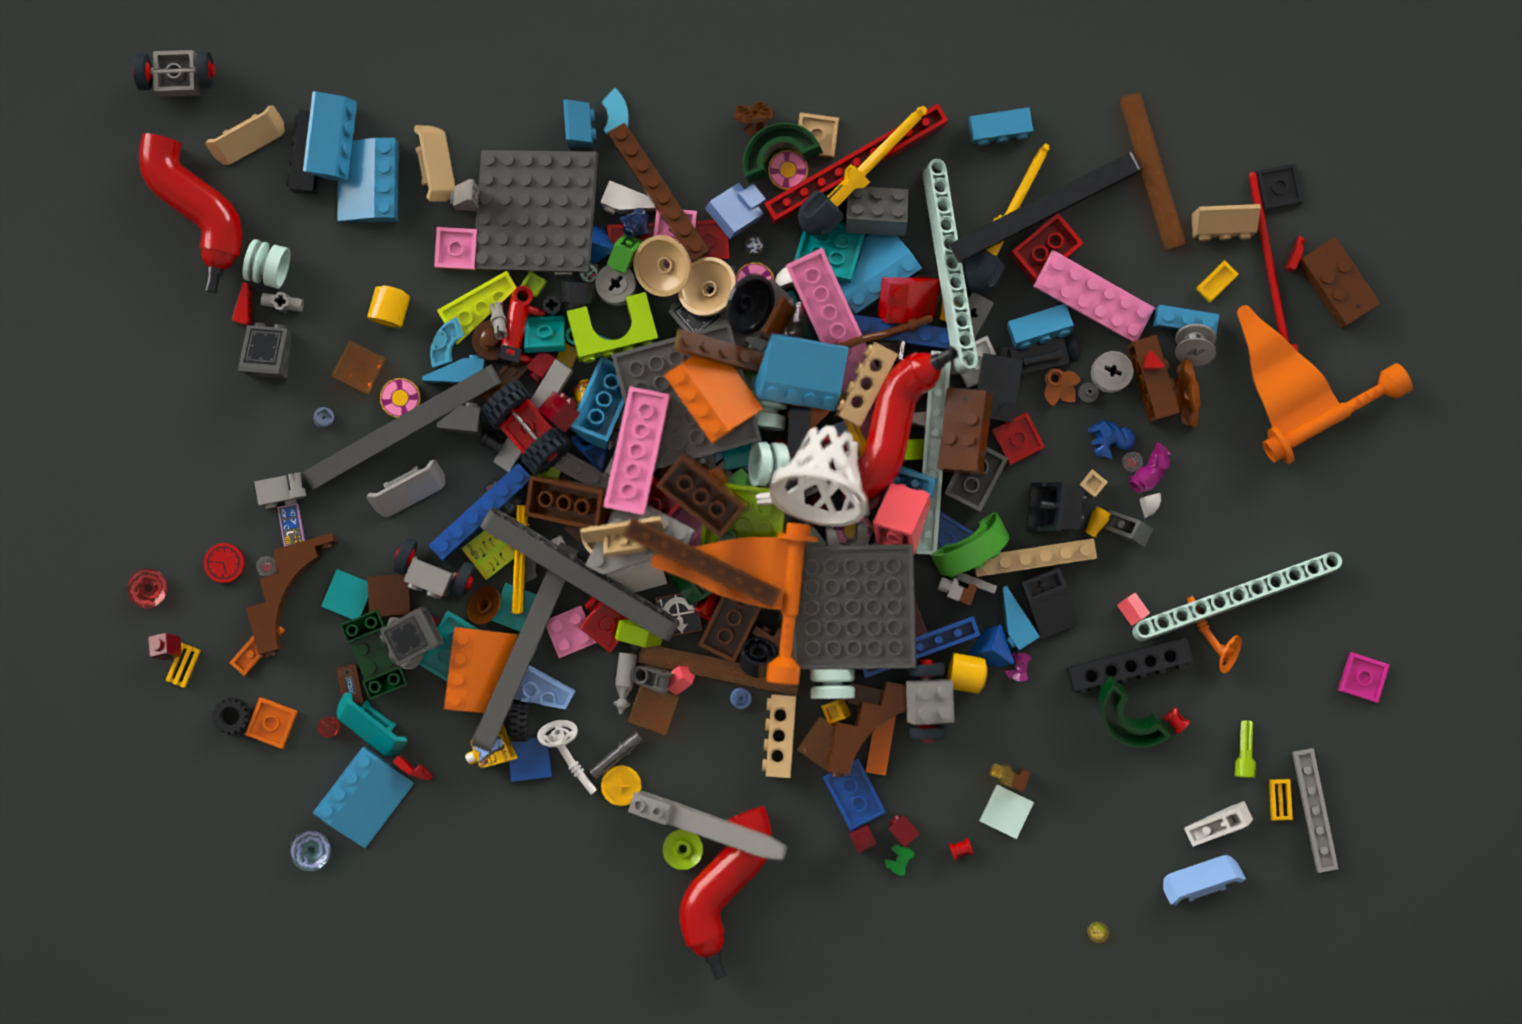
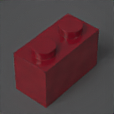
[538,390,581,432]

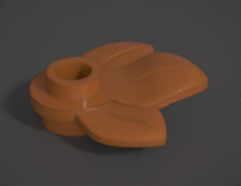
[1044,368,1081,406]

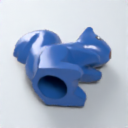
[1087,419,1136,460]

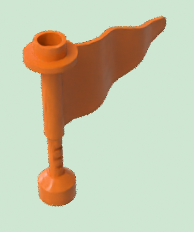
[1237,305,1413,464]
[651,522,818,684]

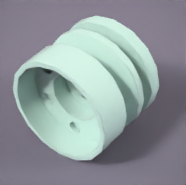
[243,239,290,289]
[750,390,787,431]

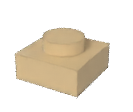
[1079,469,1108,498]

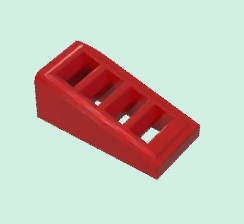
[232,282,252,326]

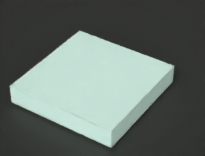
[979,784,1034,839]

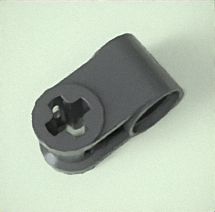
[632,665,673,694]

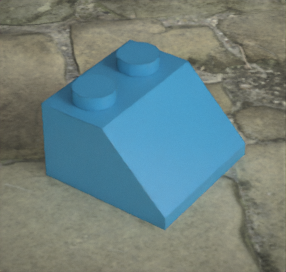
[563,99,596,149]

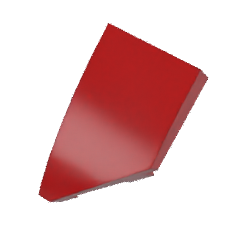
[393,755,433,780]

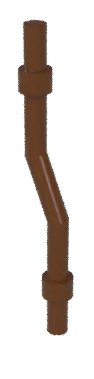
[832,315,933,349]

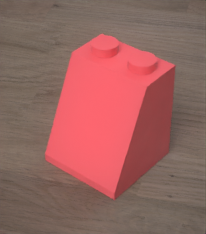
[873,483,931,555]

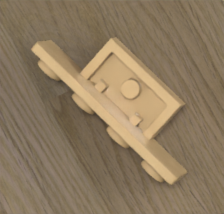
[581,517,665,558]

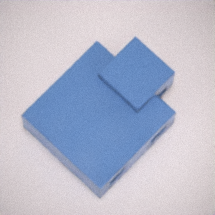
[705,183,766,239]

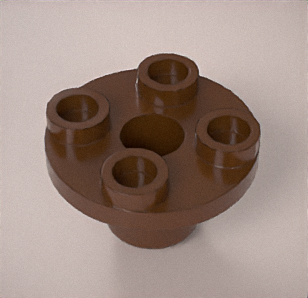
[734,102,774,137]
[472,320,503,361]

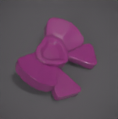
[1005,653,1032,682]

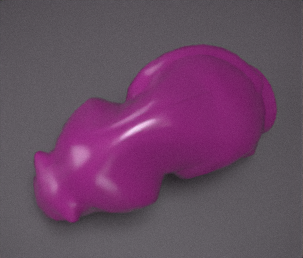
[1129,442,1171,493]

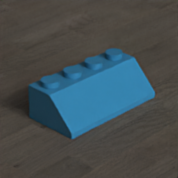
[303,91,357,180]
[569,356,625,450]

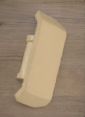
[205,106,285,165]
[414,125,455,202]

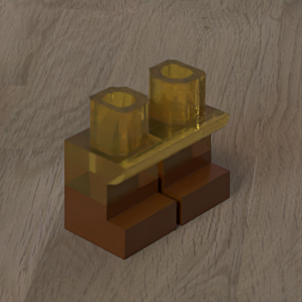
[989,763,1031,792]

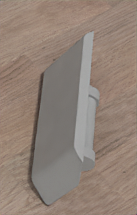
[366,460,445,517]

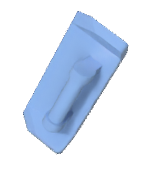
[1163,855,1246,905]

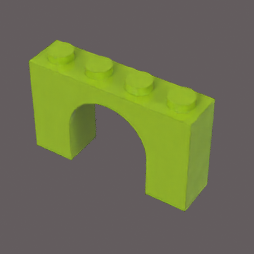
[567,292,658,363]

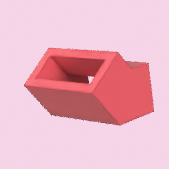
[1117,593,1150,626]
[667,666,695,696]

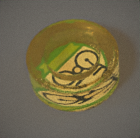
[1087,922,1109,943]

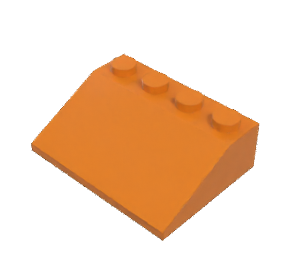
[664,356,763,444]
[444,627,518,713]

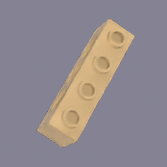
[836,342,898,427]
[762,694,796,778]

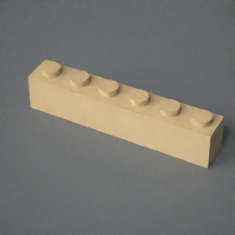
[973,538,1097,577]

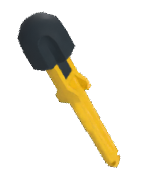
[798,106,927,237]
[962,143,1049,293]

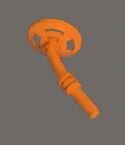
[1186,596,1242,673]

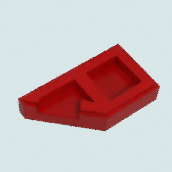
[1284,236,1305,273]

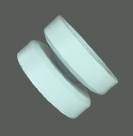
[748,442,789,487]
[810,669,855,699]

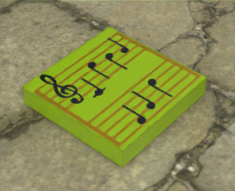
[461,530,515,580]

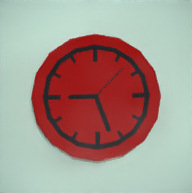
[203,543,245,583]

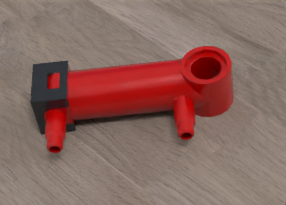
[495,286,545,367]

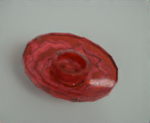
[127,568,168,608]

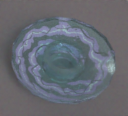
[290,830,331,871]

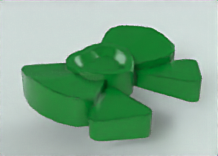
[885,844,915,876]

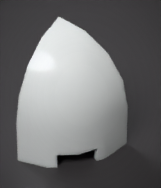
[775,267,794,290]
[1139,493,1161,518]

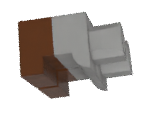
[937,577,978,606]

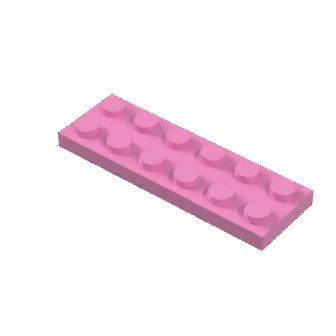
[1033,251,1155,342]
[604,387,670,516]

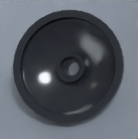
[726,274,775,334]

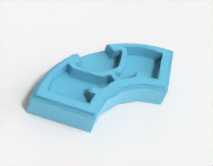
[602,88,628,135]
[430,317,464,368]

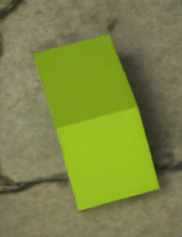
[615,619,662,648]

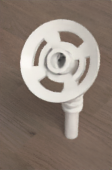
[537,720,597,795]

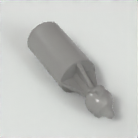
[613,653,637,714]

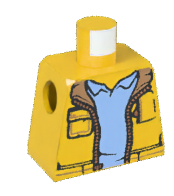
[465,724,518,768]

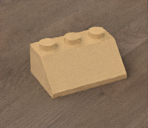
[1192,204,1260,241]

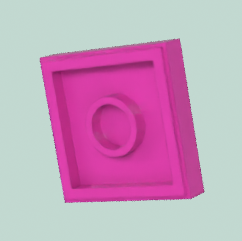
[1338,652,1390,703]

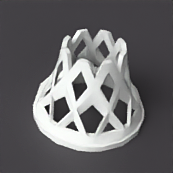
[756,426,868,526]

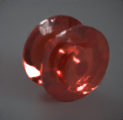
[318,717,340,737]

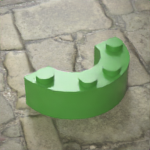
[930,512,1009,578]

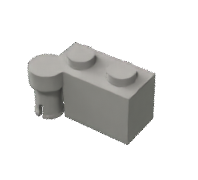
[254,473,306,509]

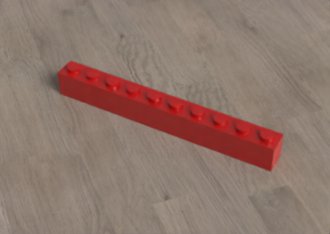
[764,104,948,225]

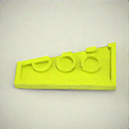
[437,271,517,345]

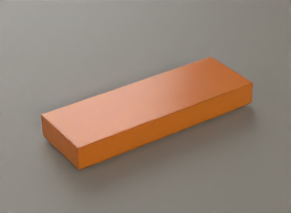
[229,626,286,676]
[865,715,896,776]

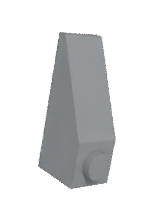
[450,179,480,212]

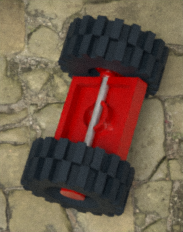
[481,380,573,476]

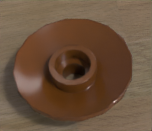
[467,586,501,625]

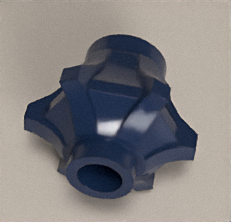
[619,208,649,238]

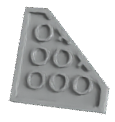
[585,505,696,575]

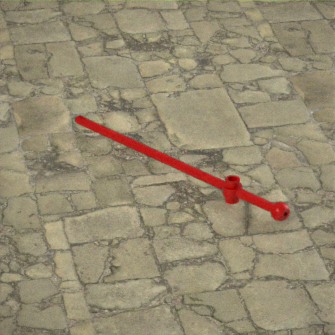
[1249,172,1298,351]

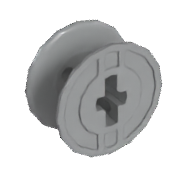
[595,265,637,306]
[1175,324,1216,366]
[1090,351,1134,393]

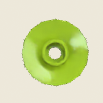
[663,829,703,870]

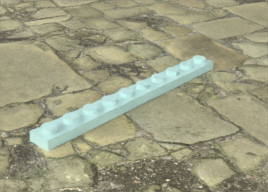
[916,351,951,555]

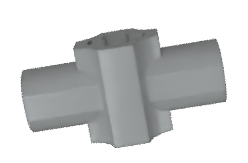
[261,292,304,313]

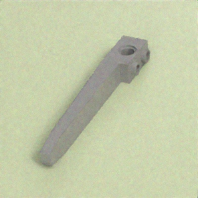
[628,791,787,859]

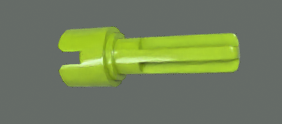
[1235,720,1256,778]

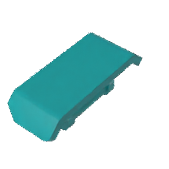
[337,693,408,757]

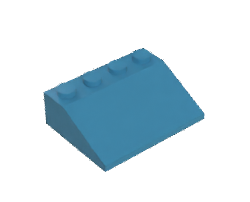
[338,138,399,222]
[837,234,922,315]
[753,334,848,411]
[313,746,414,848]

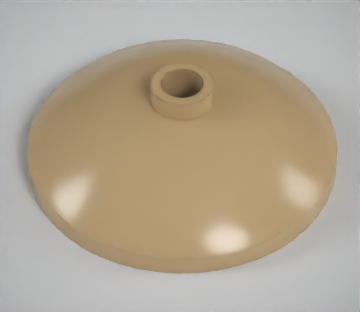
[634,235,691,296]
[678,257,736,316]

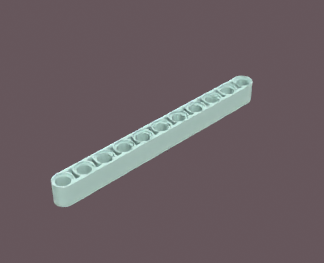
[922,159,978,374]
[1132,552,1342,641]

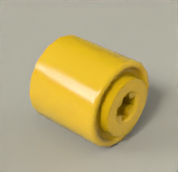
[367,285,410,328]
[946,652,987,694]

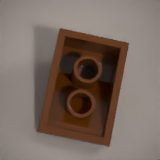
[759,295,801,341]

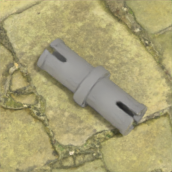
[490,301,508,340]

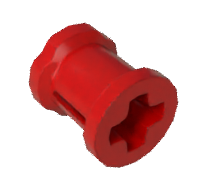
[1163,707,1190,734]
[949,837,974,861]

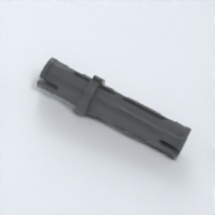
[589,731,644,779]

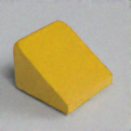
[821,698,851,725]

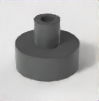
[1078,382,1099,403]

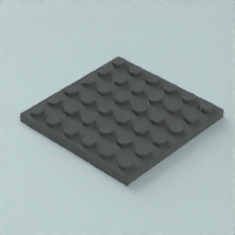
[475,150,598,273]
[612,323,762,470]
[792,544,916,669]

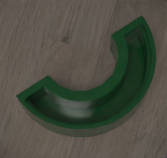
[743,122,823,183]
[1098,676,1171,748]

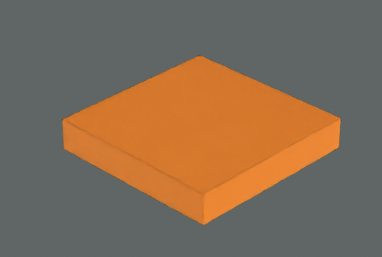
[245,697,298,749]

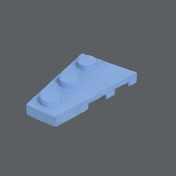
[515,665,576,709]

